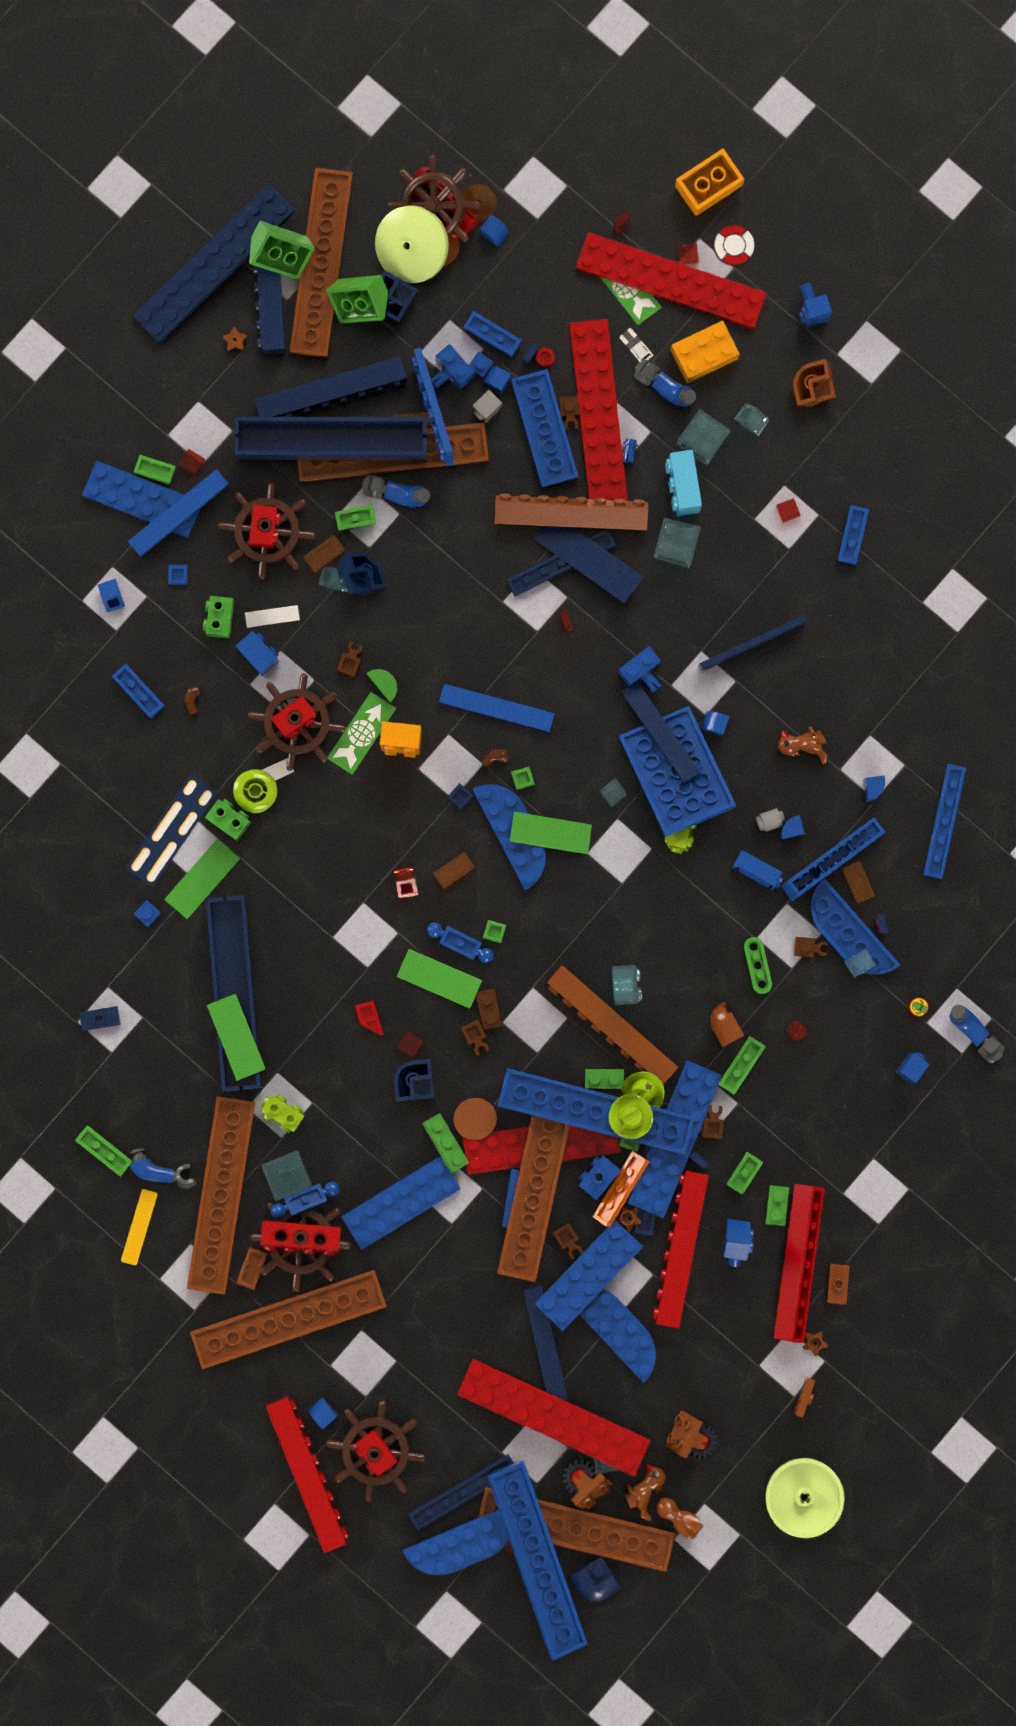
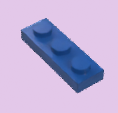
[463,311,522,358]
[837,505,869,565]
[112,664,165,719]
[502,1169,519,1228]

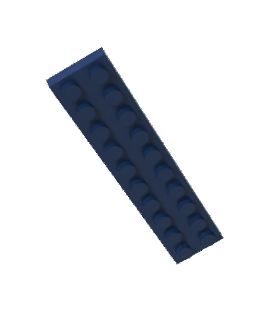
[133,183,296,344]

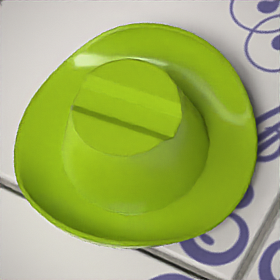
[233,769,277,813]
[621,1072,664,1108]
[609,1094,653,1139]

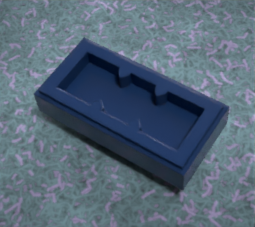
[79,1006,121,1032]

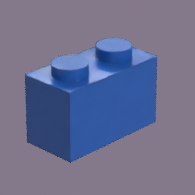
[236,631,279,677]
[896,1052,930,1083]

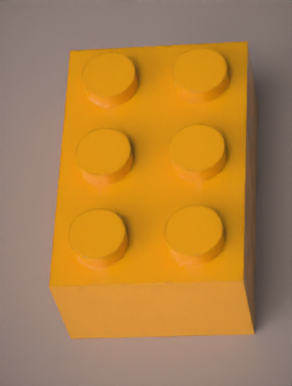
[675,149,744,216]
[670,321,739,384]
[380,721,422,758]

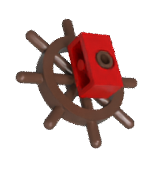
[218,482,316,580]
[248,673,346,771]
[326,1400,426,1502]

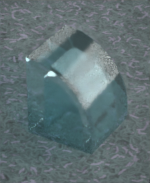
[735,404,769,435]
[319,567,348,592]
[599,778,626,807]
[844,949,876,978]

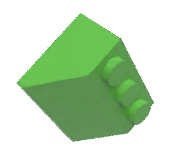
[249,221,315,280]
[326,275,388,324]

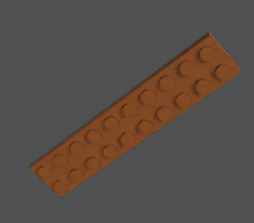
[290,168,353,358]
[297,423,489,482]
[187,1096,256,1295]
[497,1115,570,1282]
[190,1270,387,1369]
[478,1487,675,1572]

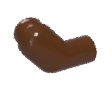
[184,686,200,716]
[481,749,510,768]

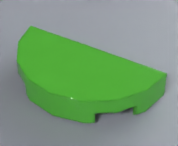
[366,669,397,703]

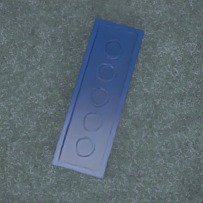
[411,348,454,466]
[511,369,579,489]
[82,460,201,538]
[342,1156,461,1250]
[535,1220,643,1332]

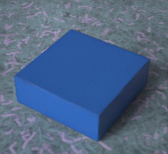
[168,565,188,585]

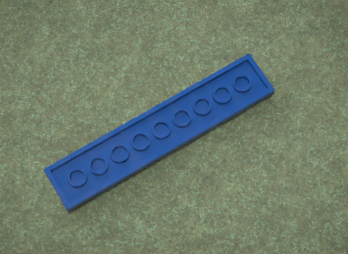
[497,1068,695,1155]
[487,1461,587,1660]

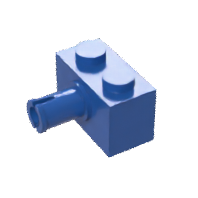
[799,283,832,328]
[431,344,475,389]
[618,646,662,693]
[578,1155,621,1200]
[724,1219,754,1267]

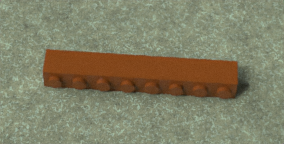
[495,494,648,530]
[547,965,678,1084]

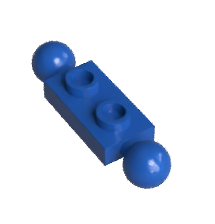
[427,923,494,964]
[271,1182,340,1219]

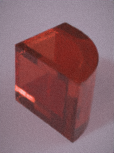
[394,867,418,898]

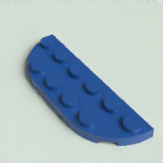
[472,785,546,891]
[811,878,900,975]
[579,1289,656,1383]
[403,1509,509,1575]

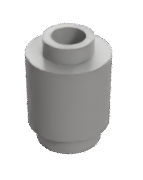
[755,808,785,832]

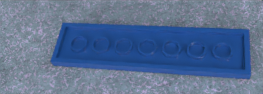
[627,1060,722,1218]

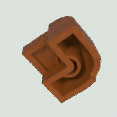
[793,359,837,407]
[709,1002,744,1047]

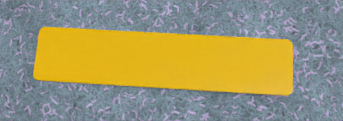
[121,1189,158,1266]

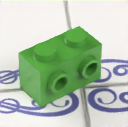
[203,596,235,639]
[205,799,251,841]

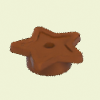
[223,327,247,351]
[617,1207,642,1231]
[803,1331,828,1356]

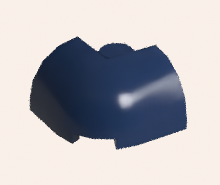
[381,270,418,322]
[338,552,386,595]
[394,1059,435,1101]
[568,1556,622,1602]

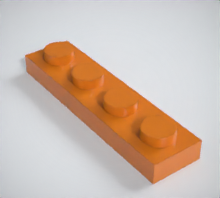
[593,1151,650,1228]

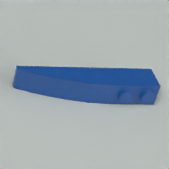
[781,817,886,901]

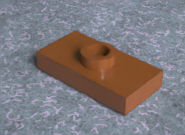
[236,1247,268,1290]
[826,1264,849,1304]
[794,1377,815,1418]

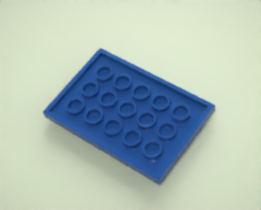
[619,706,736,838]

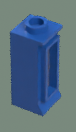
[732,850,783,890]

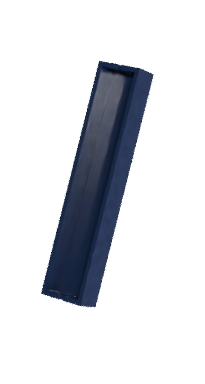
[234,417,427,460]
[206,895,262,1092]

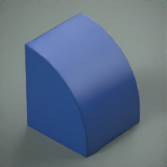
[480,214,509,247]
[482,366,511,394]
[98,578,125,613]
[701,711,730,737]
[863,775,885,802]
[780,815,805,841]
[308,1397,338,1429]

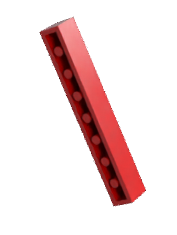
[652,1170,709,1329]
[774,1184,825,1343]
[266,1396,349,1553]

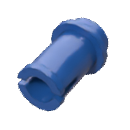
[622,439,638,464]

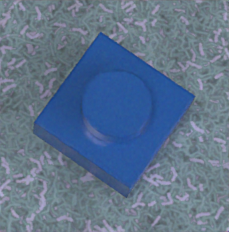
[469,352,494,379]
[134,900,161,927]

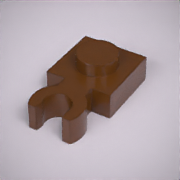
[559,396,580,431]
[337,641,363,678]
[794,937,828,958]
[461,1020,489,1056]
[702,1105,724,1139]
[552,1223,583,1259]

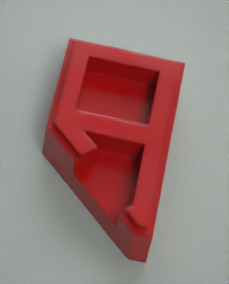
[355,1000,384,1035]

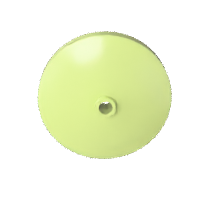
[375,205,449,283]
[765,1458,844,1538]

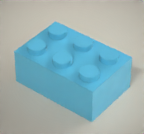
[665,450,702,516]

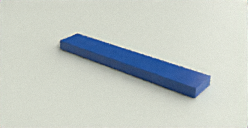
[128,469,229,557]
[439,684,555,733]
[923,764,966,880]

